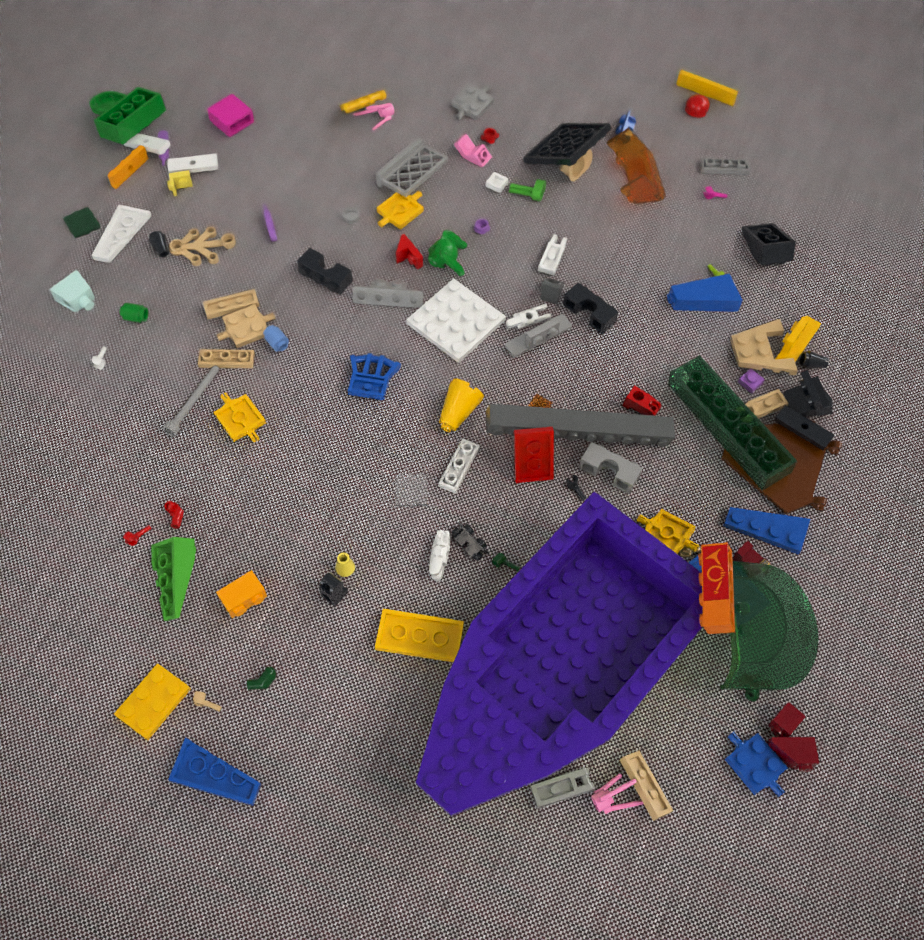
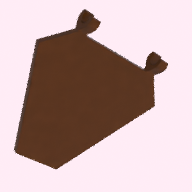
[721,420,842,515]

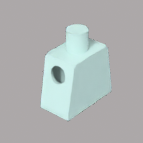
[49,270,95,312]

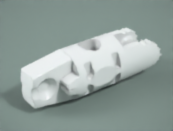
[506,303,551,329]
[429,530,450,582]

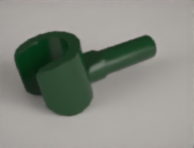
[492,553,520,571]

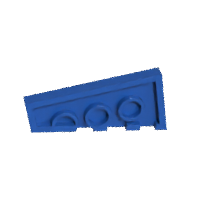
[723,507,811,555]
[168,737,261,806]

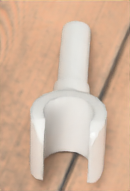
[92,346,107,370]

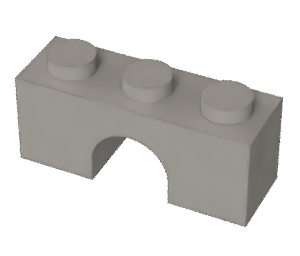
[579,442,643,494]

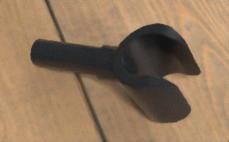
[567,475,587,501]

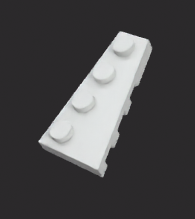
[92,205,152,263]

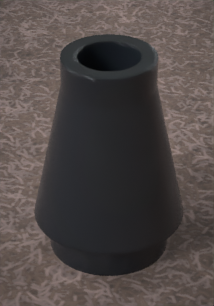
[149,231,169,257]
[799,350,829,368]

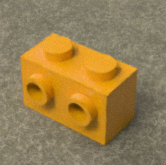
[216,570,267,618]

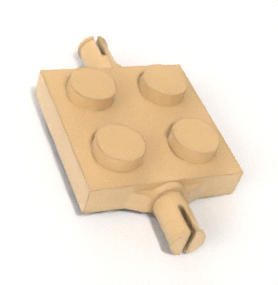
[216,304,276,348]

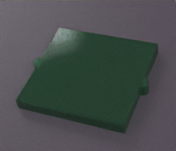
[63,207,101,239]

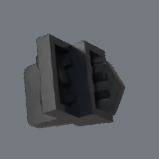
[784,370,833,417]

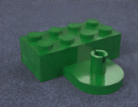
[89,87,166,145]

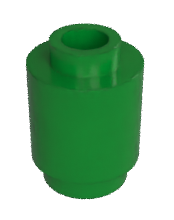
[120,302,148,323]

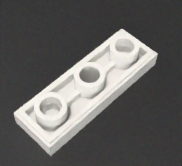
[124,133,171,155]
[167,153,219,173]
[438,439,480,494]

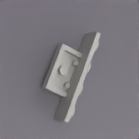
[353,279,423,308]
[505,314,572,358]

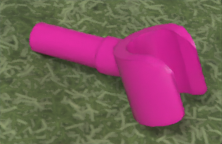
[703,186,727,200]

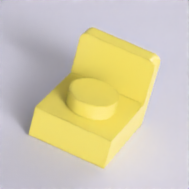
[167,170,193,196]

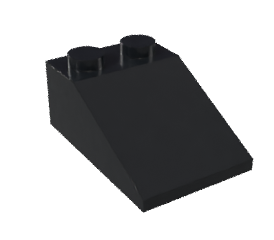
[741,223,796,266]

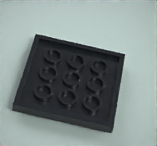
[523,123,612,166]

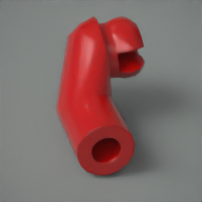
[164,501,184,529]

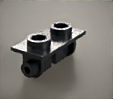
[452,522,490,561]

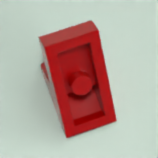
[396,233,423,270]

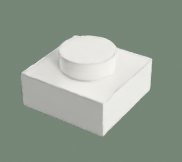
[486,172,508,193]

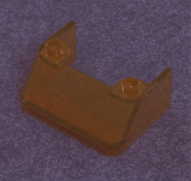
[606,128,666,204]

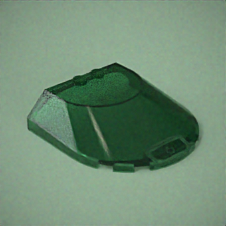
[720,561,818,691]

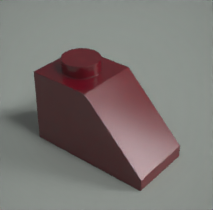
[766,737,819,772]

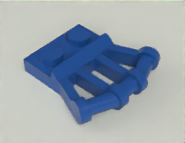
[348,353,401,401]

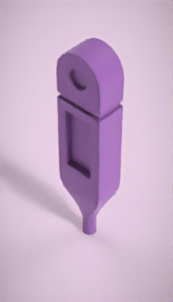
[158,130,169,166]
[263,205,277,242]

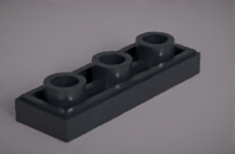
[774,405,834,451]

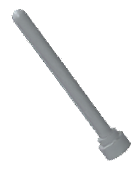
[162,366,219,437]

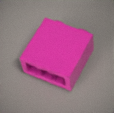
[207,93,254,138]

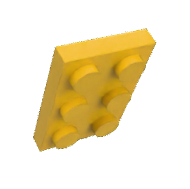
[114,663,191,741]

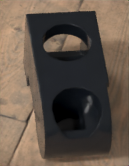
[319,572,348,607]

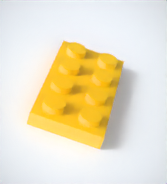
[375,609,464,662]

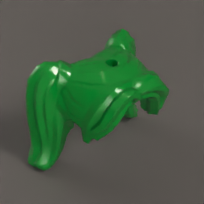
[428,230,468,276]

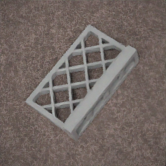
[375,137,449,197]

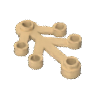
[169,226,236,266]

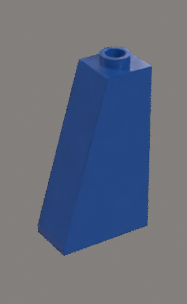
[667,273,743,312]

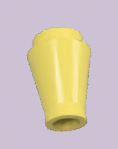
[335,553,355,577]

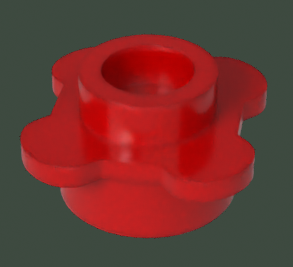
[481,128,499,144]

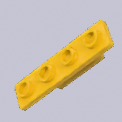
[775,316,821,362]

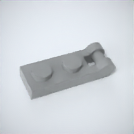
[530,768,596,809]

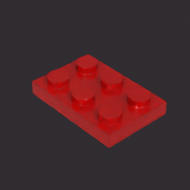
[514,427,554,483]

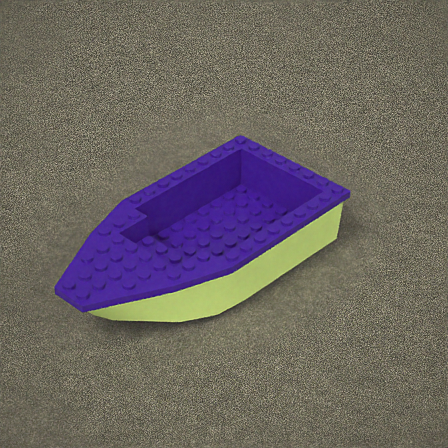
[416,491,703,816]

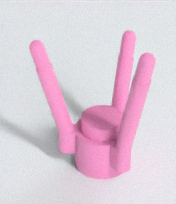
[353,103,394,131]
[591,773,643,814]

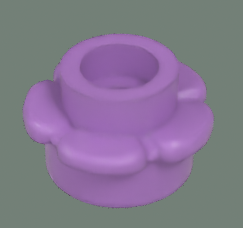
[474,219,490,234]

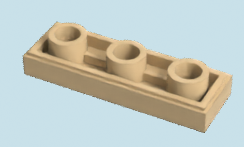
[198,349,255,368]

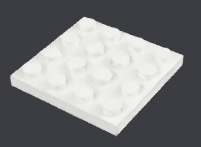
[406,278,506,363]

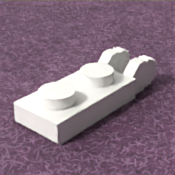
[538,234,568,275]

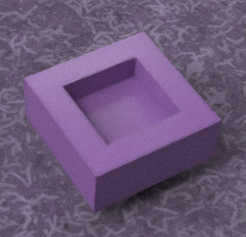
[738,369,765,394]

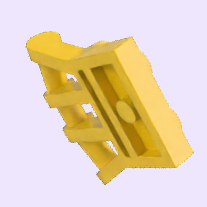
[339,90,387,114]

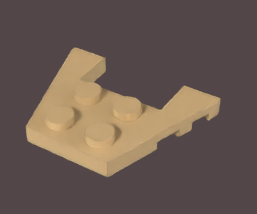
[730,319,798,375]

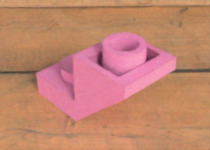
[454,133,492,167]

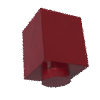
[767,702,806,737]

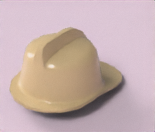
[560,149,593,182]

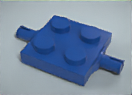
[725,732,788,797]

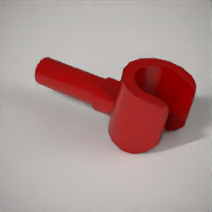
[123,525,152,546]

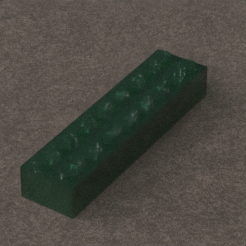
[668,355,797,491]

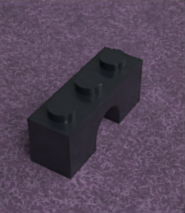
[297,248,353,295]
[563,282,618,335]

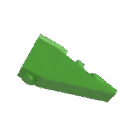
[151,537,196,621]

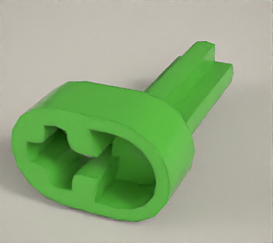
[509,179,546,202]

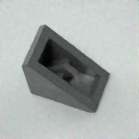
[540,278,565,304]

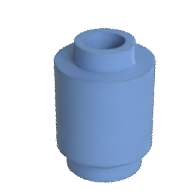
[263,325,289,352]

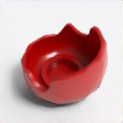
[685,94,710,118]

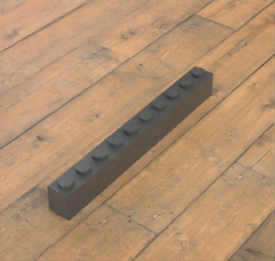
[486,404,675,447]

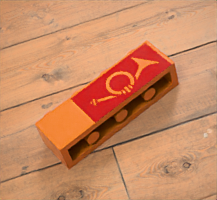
[698,542,735,634]

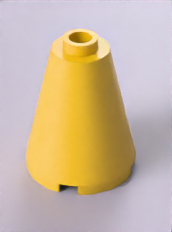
[439,378,484,433]

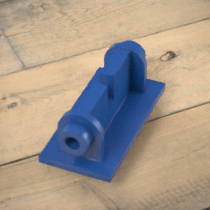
[614,110,636,143]

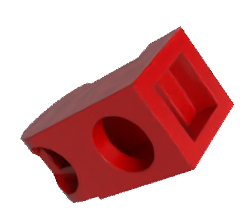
[622,385,661,416]

